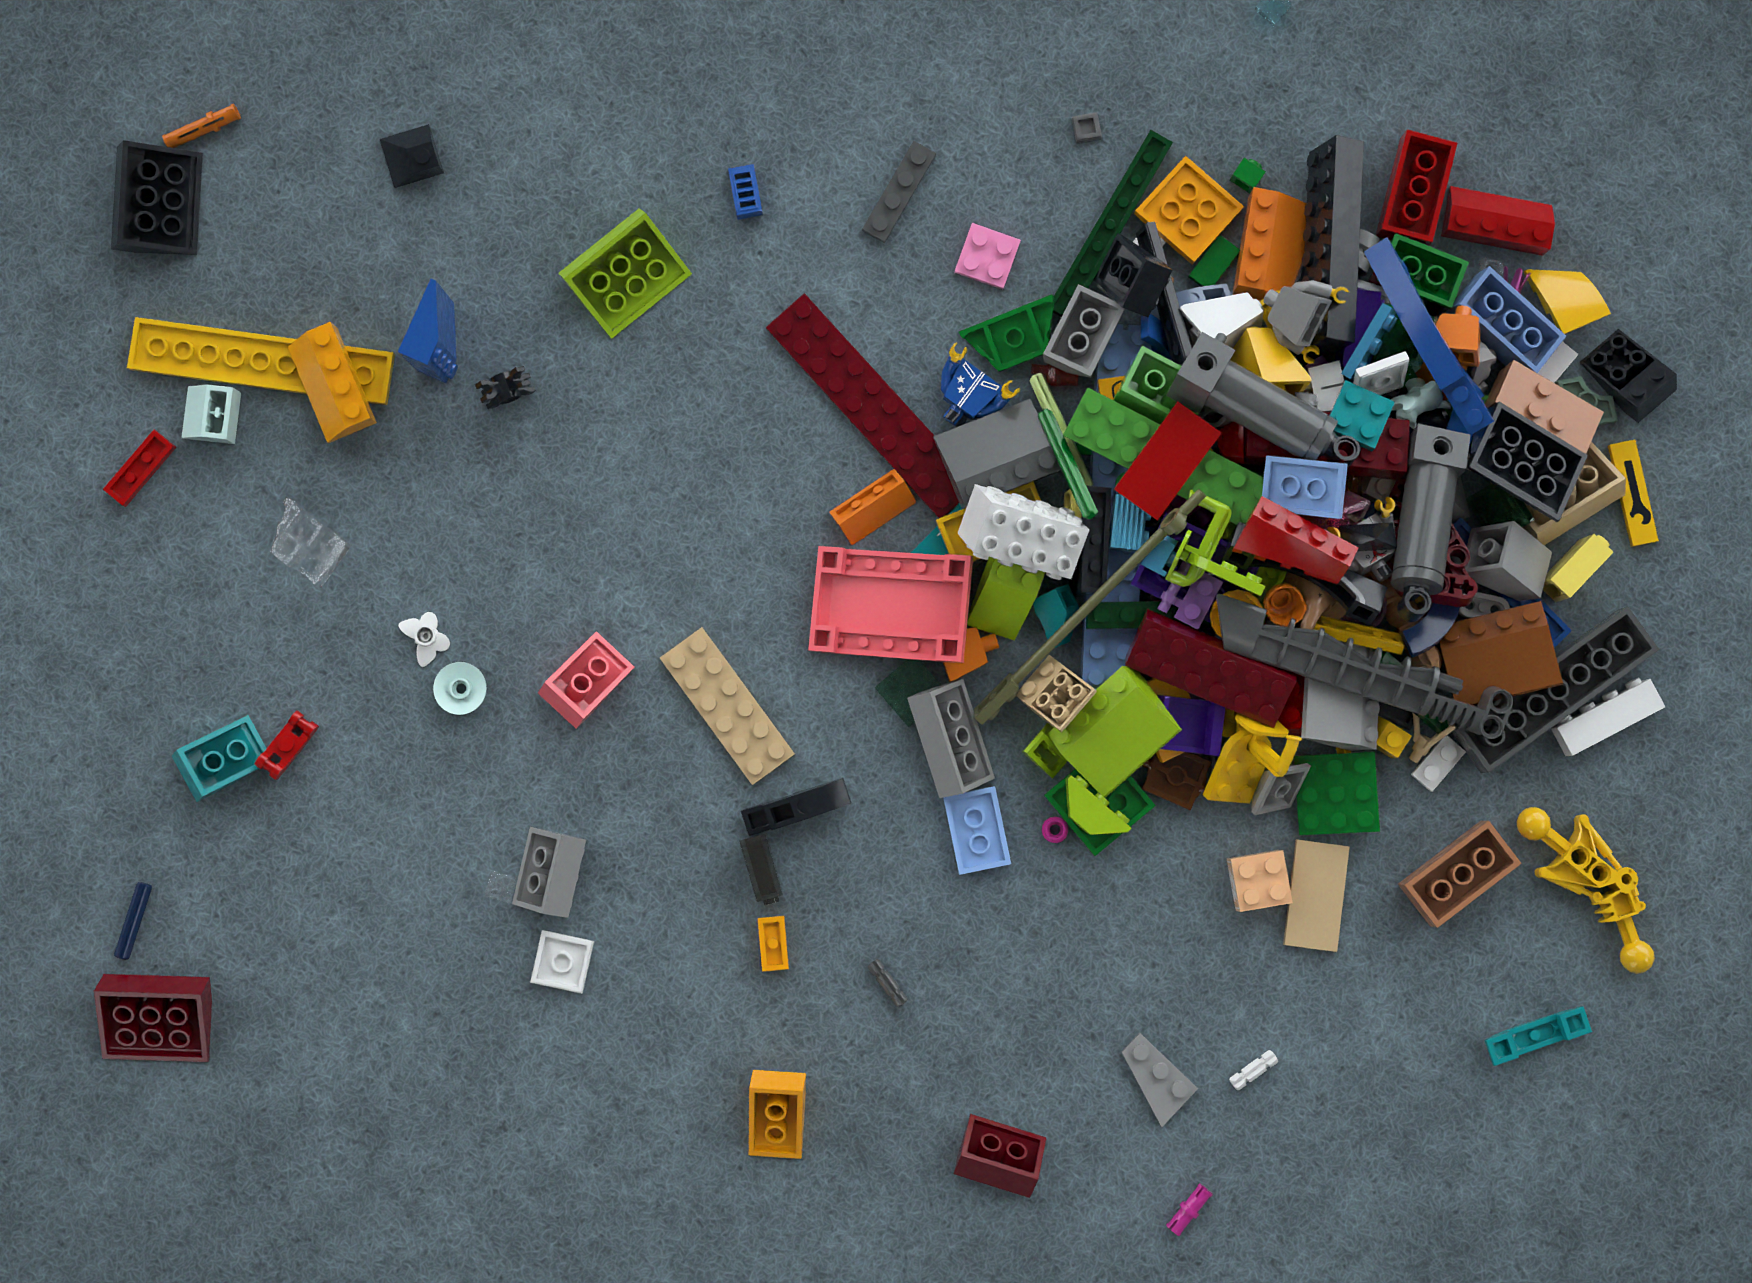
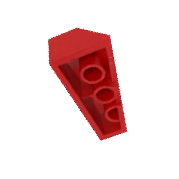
[1232,496,1358,584]

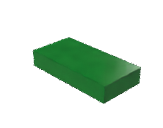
[1188,235,1240,287]

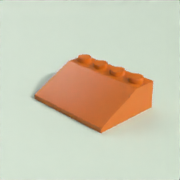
[1232,187,1307,301]

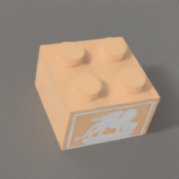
[1227,850,1293,912]

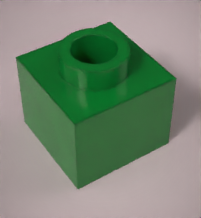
[1229,158,1266,194]

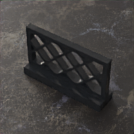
[1069,485,1112,598]

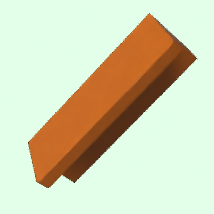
[829,469,916,545]

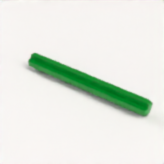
[1038,409,1098,520]

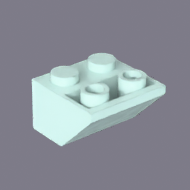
[182,385,241,444]

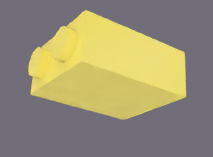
[1543,534,1613,602]

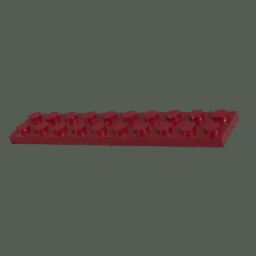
[766,293,959,518]

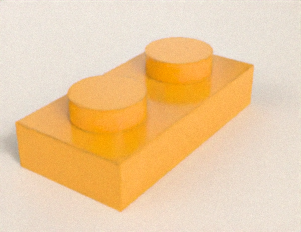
[758,916,789,972]

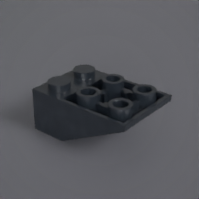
[1580,329,1677,423]

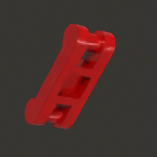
[254,710,319,780]

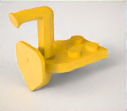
[1203,713,1302,804]

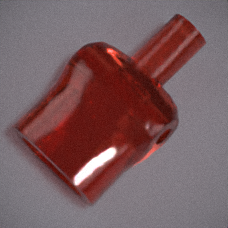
[1031,364,1079,387]

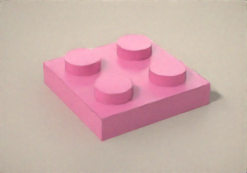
[954,223,1021,290]

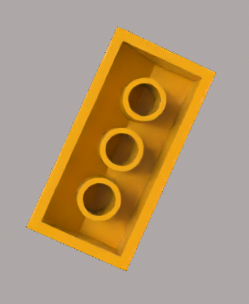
[288,322,377,443]

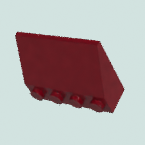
[94,974,212,1062]

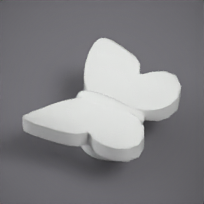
[399,612,450,667]

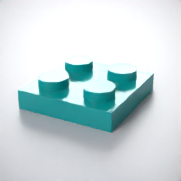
[1329,380,1395,452]

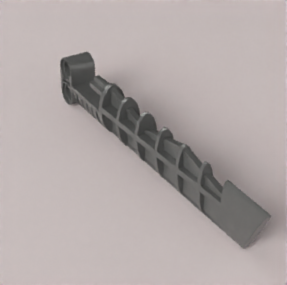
[1216,594,1513,739]

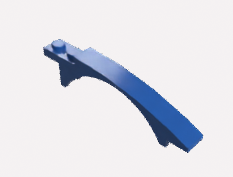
[1364,237,1495,435]

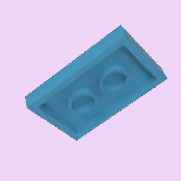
[1341,303,1397,380]

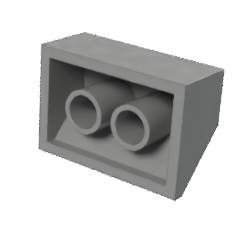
[1043,284,1125,378]
[512,827,586,918]

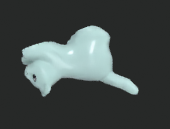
[1391,378,1452,429]

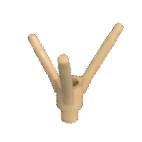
[1409,713,1456,763]

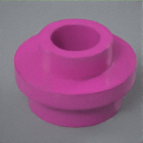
[1042,817,1068,843]

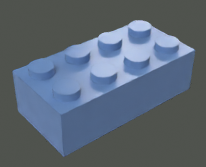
[1446,266,1566,373]

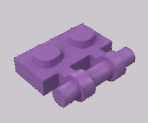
[1157,561,1223,629]

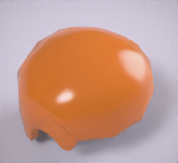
[1263,583,1307,627]

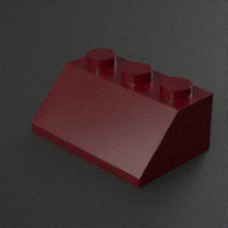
[953,1114,1047,1198]

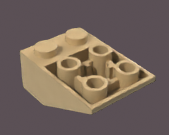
[1016,655,1097,732]

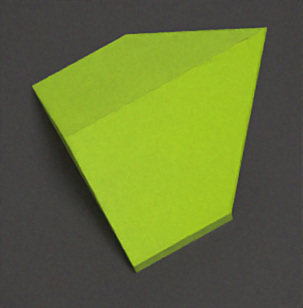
[1022,723,1067,779]

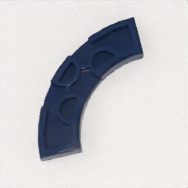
[1401,563,1462,658]

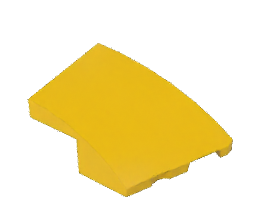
[1524,269,1611,334]

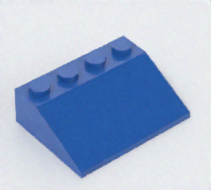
[398,279,458,383]

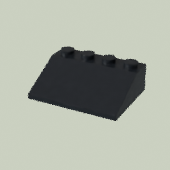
[111,140,203,255]
[1467,401,1588,522]

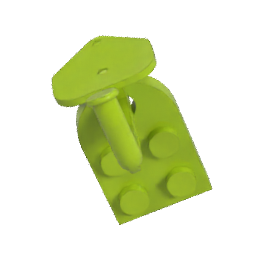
[1165,490,1266,596]

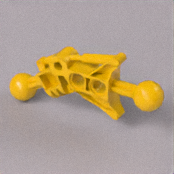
[1516,807,1655,974]

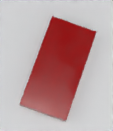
[1114,401,1222,521]

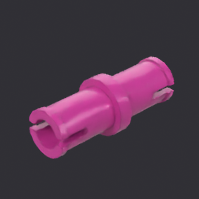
[1166,1183,1213,1236]

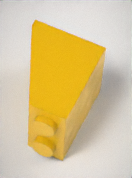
[1230,326,1312,396]

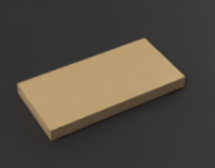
[1283,840,1349,952]

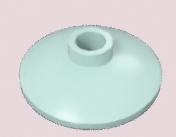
[433,662,487,715]

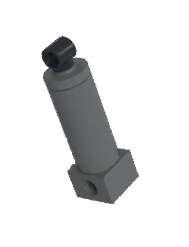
[1166,332,1360,469]
[1391,424,1471,622]

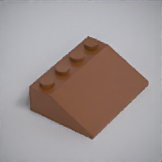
[1438,601,1563,706]

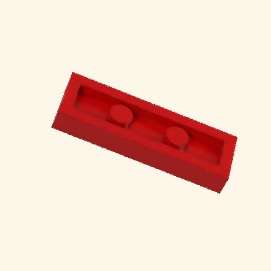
[103,429,177,507]

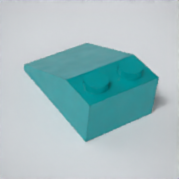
[172,715,273,802]

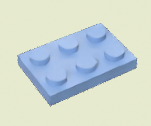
[1262,455,1348,519]
[943,786,1011,875]

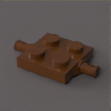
[1142,752,1211,810]

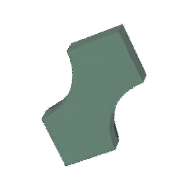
[1555,376,1618,426]

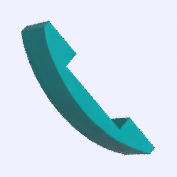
[1484,1006,1592,1066]

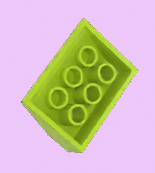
[558,208,692,339]
[1047,666,1182,797]

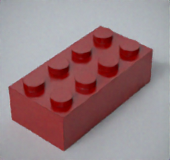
[1376,129,1458,246]

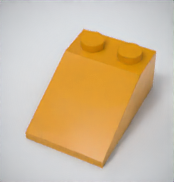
[748,1070,806,1159]

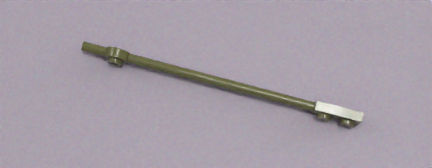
[974,489,1206,725]

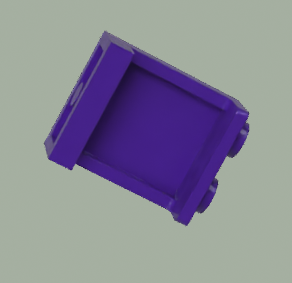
[1157,695,1225,756]

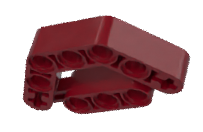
[1380,479,1478,607]

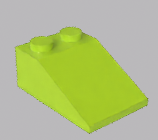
[967,557,1045,641]

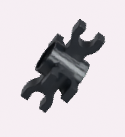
[475,366,536,409]

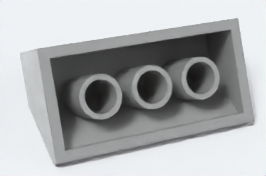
[907,679,995,798]

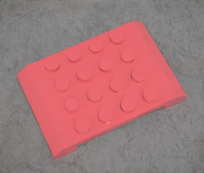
[808,546,973,663]

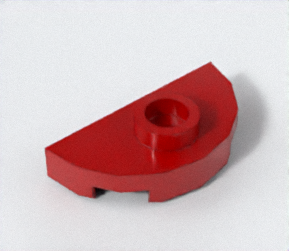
[1217,421,1244,464]

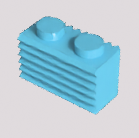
[1109,494,1151,552]

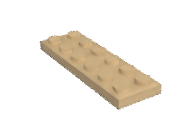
[660,627,795,785]

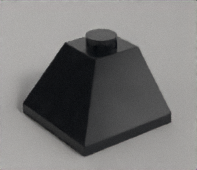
[380,124,444,188]

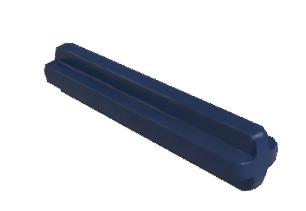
[114,882,152,960]

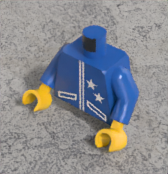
[941,342,1020,426]

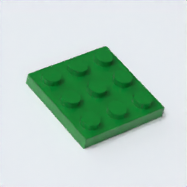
[1294,752,1380,835]
[1044,769,1156,856]

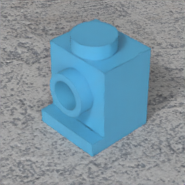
[1141,536,1178,577]

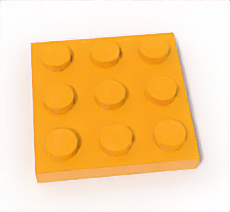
[1134,156,1244,265]

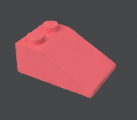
[538,632,635,729]

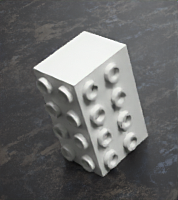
[957,484,1089,580]

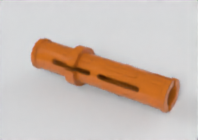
[162,103,241,148]

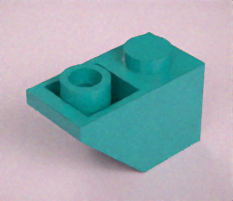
[1033,584,1079,648]

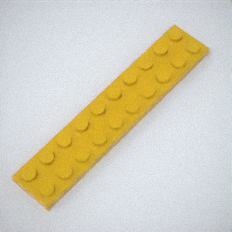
[127,317,395,405]

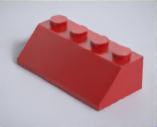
[1441,186,1555,256]

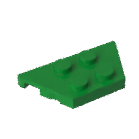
[959,294,1054,372]

